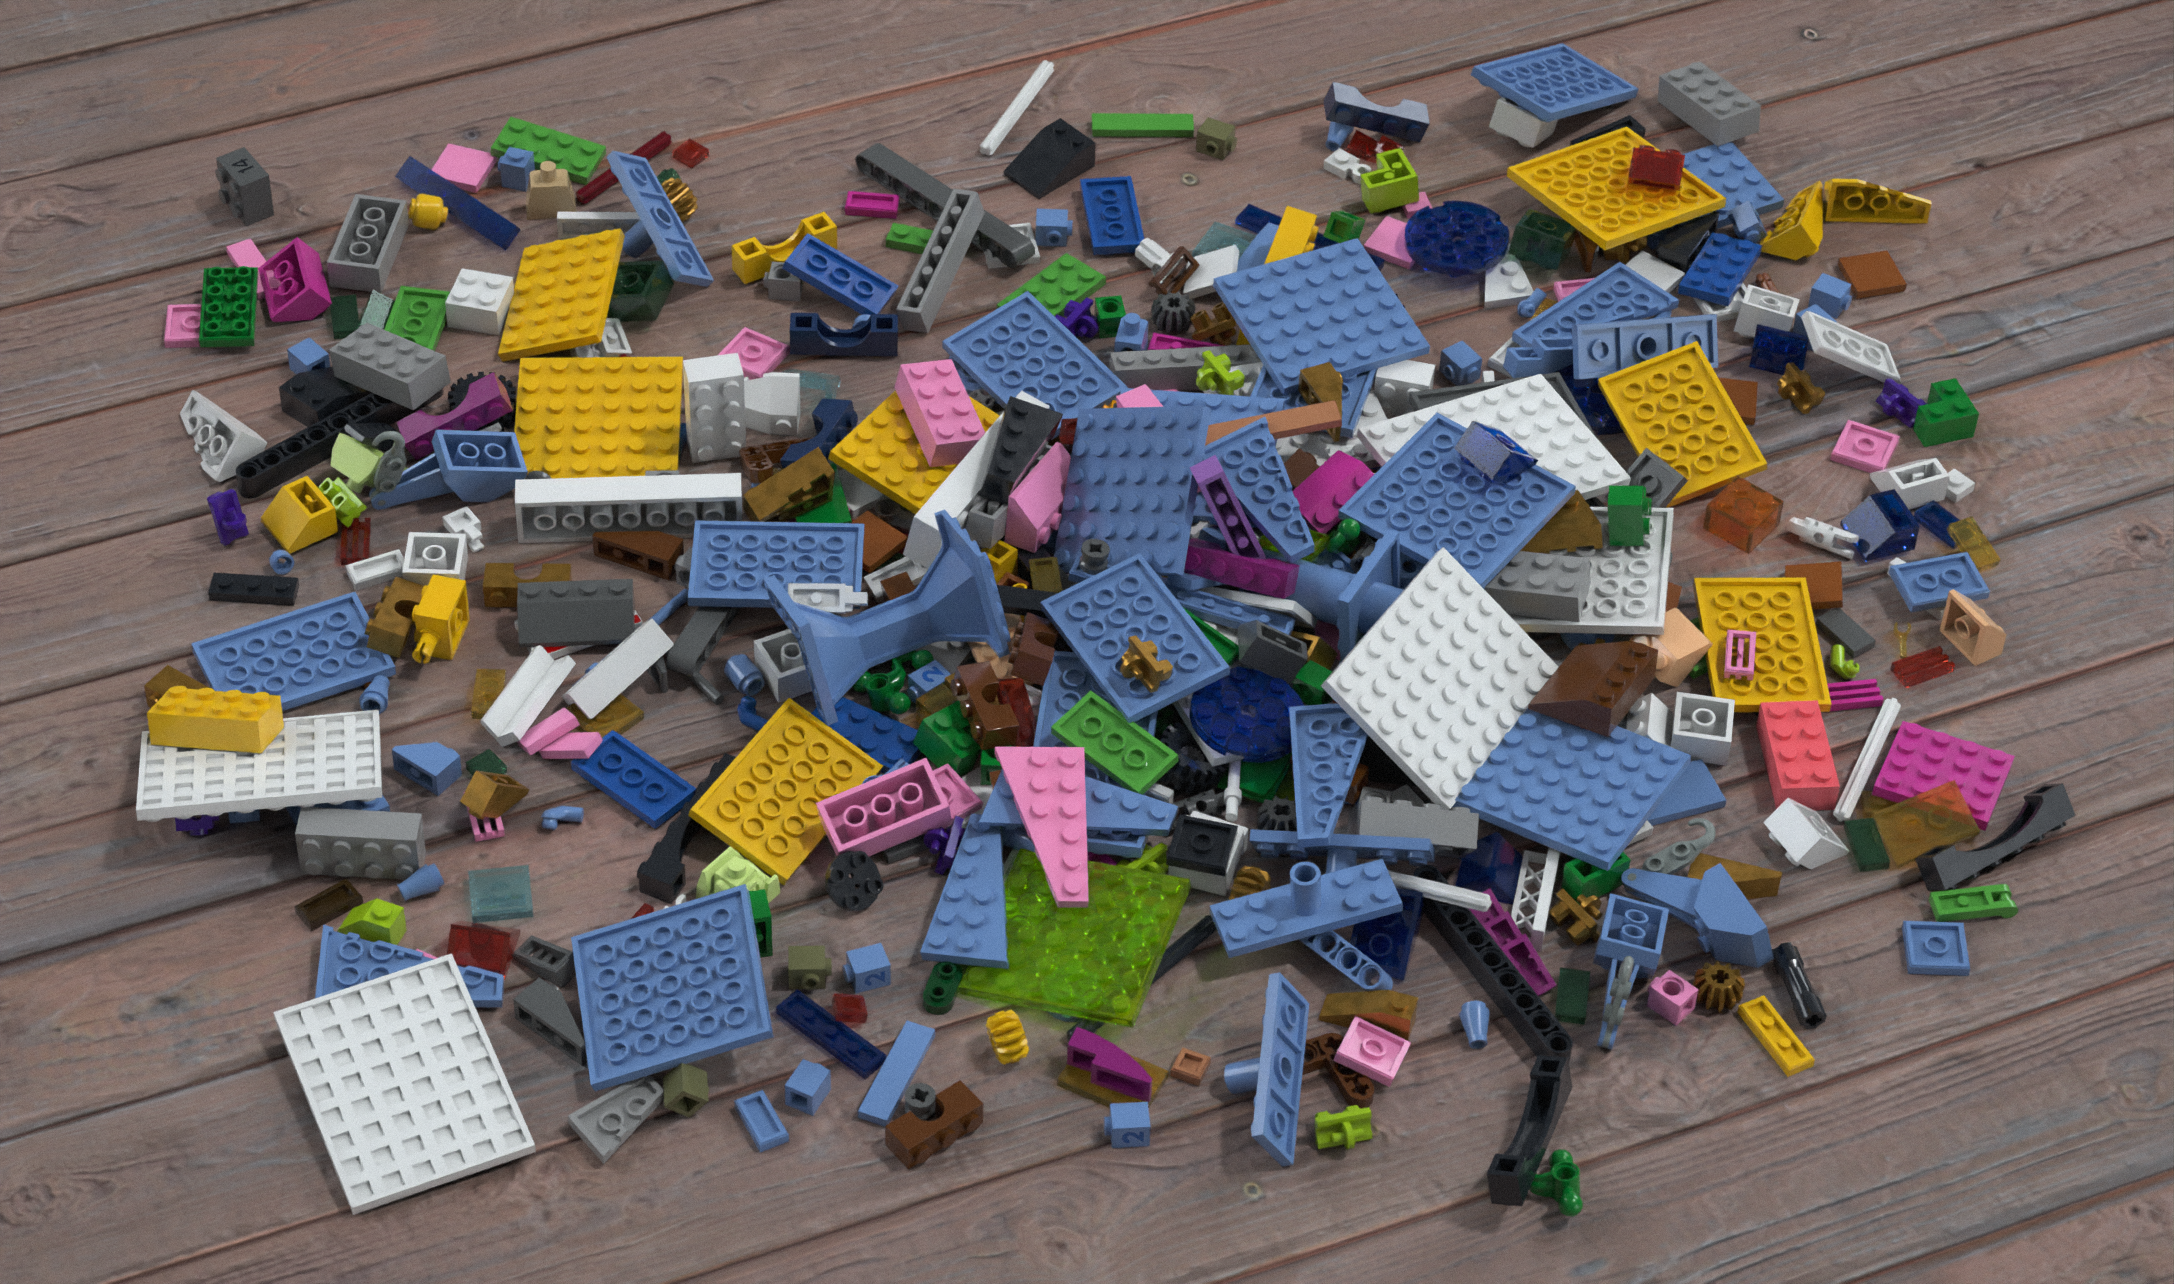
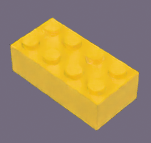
[147,686,284,753]

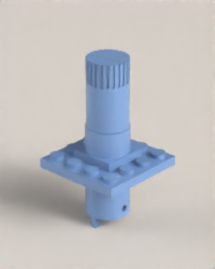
[1239,529,1403,664]

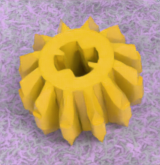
[986,1010,1029,1065]

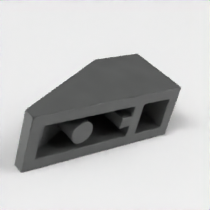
[513,977,586,1066]

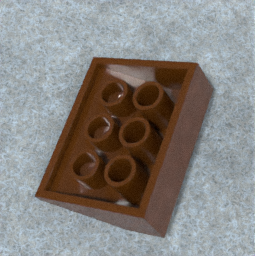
[1528,641,1658,737]

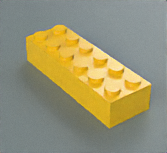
[1236,206,1319,345]

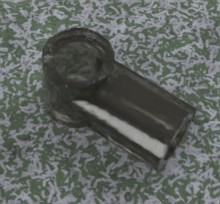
[875,499,916,535]

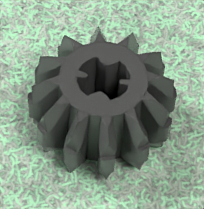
[1151,291,1196,334]
[1256,795,1297,832]

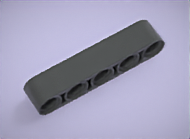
[666,606,741,678]

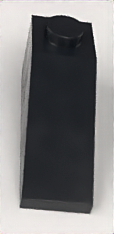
[1655,211,1719,275]

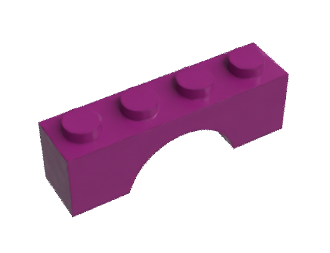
[397,372,513,460]
[1184,538,1300,599]

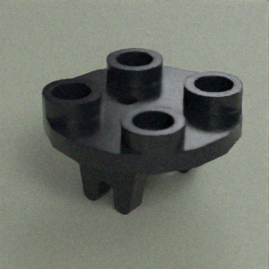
[825,851,884,911]

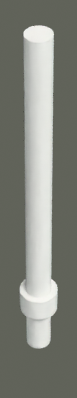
[1224,759,1242,822]

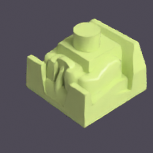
[330,433,408,493]
[696,847,781,904]

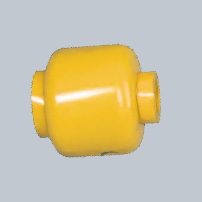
[408,193,448,230]

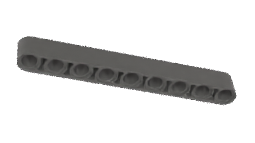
[855,143,1035,268]

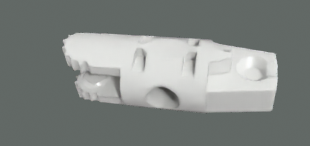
[1786,517,1859,559]

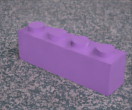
[1190,455,1266,559]

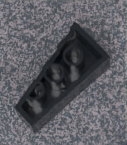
[979,396,1063,504]

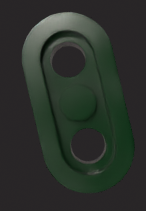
[923,962,962,1015]

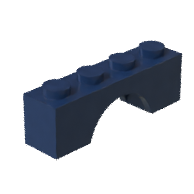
[1323,82,1430,142]
[790,313,898,356]
[780,398,858,470]

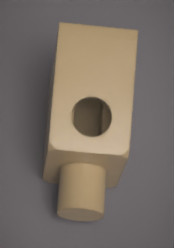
[526,161,576,220]

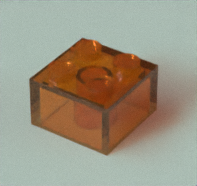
[1703,476,1784,554]

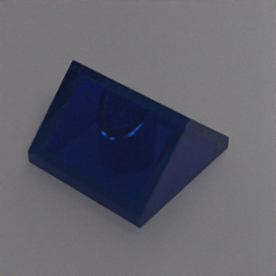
[1456,832,1523,905]

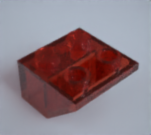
[1628,145,1685,191]

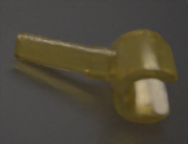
[1893,622,1911,659]

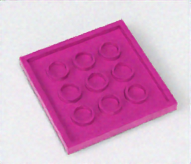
[1872,721,2015,831]

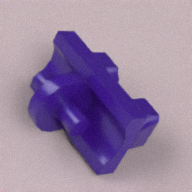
[1055,297,1099,338]
[1875,378,1927,428]
[207,489,249,546]
[923,816,966,875]

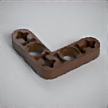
[739,438,811,483]
[1302,1033,1374,1109]

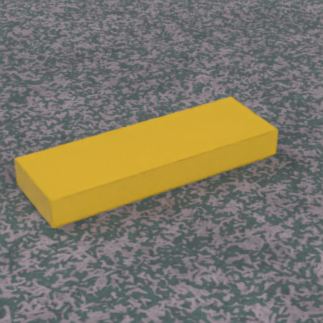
[1737,995,1815,1077]

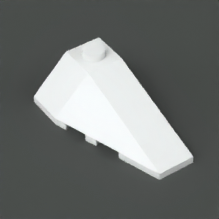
[744,372,800,436]
[180,390,267,482]

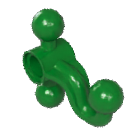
[1325,518,1363,557]
[852,649,934,715]
[1530,1149,1583,1217]

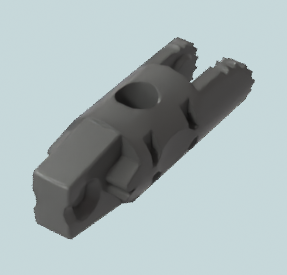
[1169,789,1225,833]

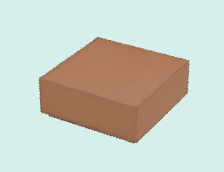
[1170,1047,1211,1086]

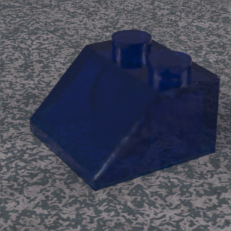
[1454,421,1538,484]

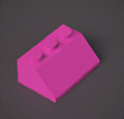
[258,237,332,322]
[1293,450,1374,538]

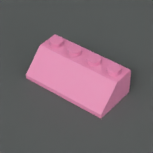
[1004,442,1071,553]

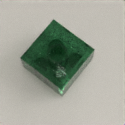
[1508,208,1577,270]
[607,260,674,322]

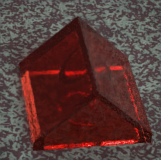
[447,921,520,979]

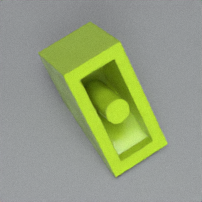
[338,898,407,945]

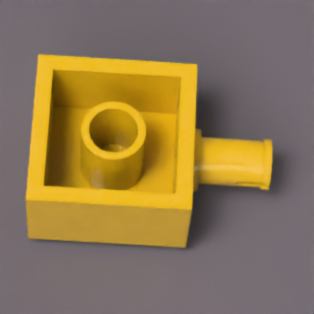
[412,574,470,664]

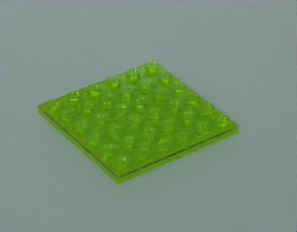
[959,848,1191,1028]

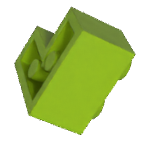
[1360,148,1419,214]

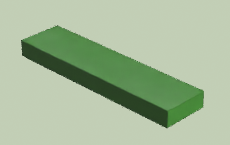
[1092,113,1194,137]

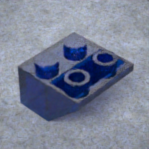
[1749,324,1811,375]
[1840,489,1920,562]

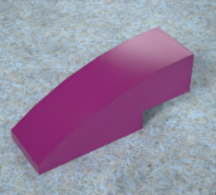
[1067,1027,1152,1103]

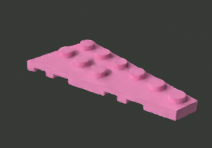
[994,747,1089,908]

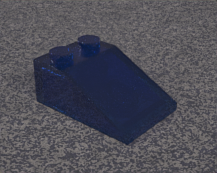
[1348,887,1425,981]

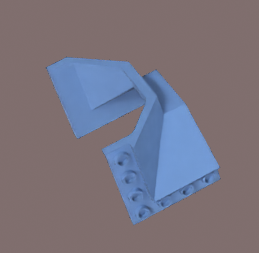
[763,509,1011,725]

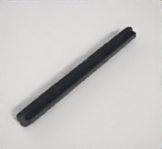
[1067,915,1217,1041]

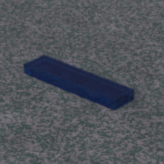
[776,989,887,1080]

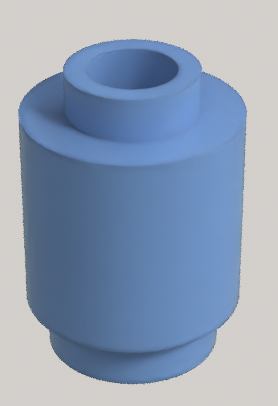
[724,654,765,696]

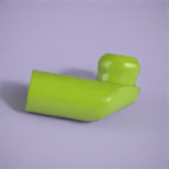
[1830,644,1860,679]

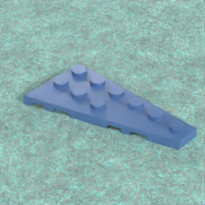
[1512,262,1679,347]
[1203,417,1314,564]
[1289,703,1368,848]
[979,769,1178,836]
[920,814,1009,969]
[315,925,504,1007]

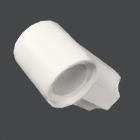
[1135,238,1187,283]

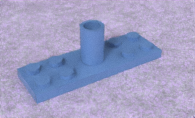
[606,151,714,287]
[1572,314,1718,379]
[1250,829,1436,874]
[1210,859,1403,958]
[1224,972,1309,1167]

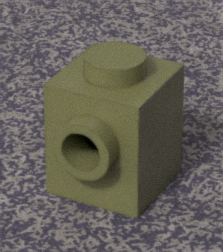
[1196,117,1237,160]
[788,945,832,990]
[663,1063,709,1118]

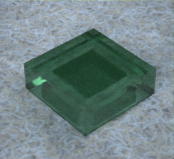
[465,749,507,776]

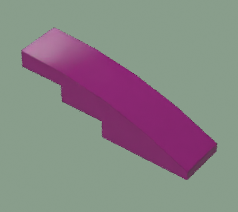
[1469,889,1557,996]

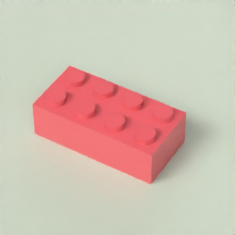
[1756,700,1840,811]

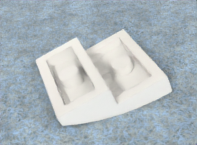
[569,318,632,358]

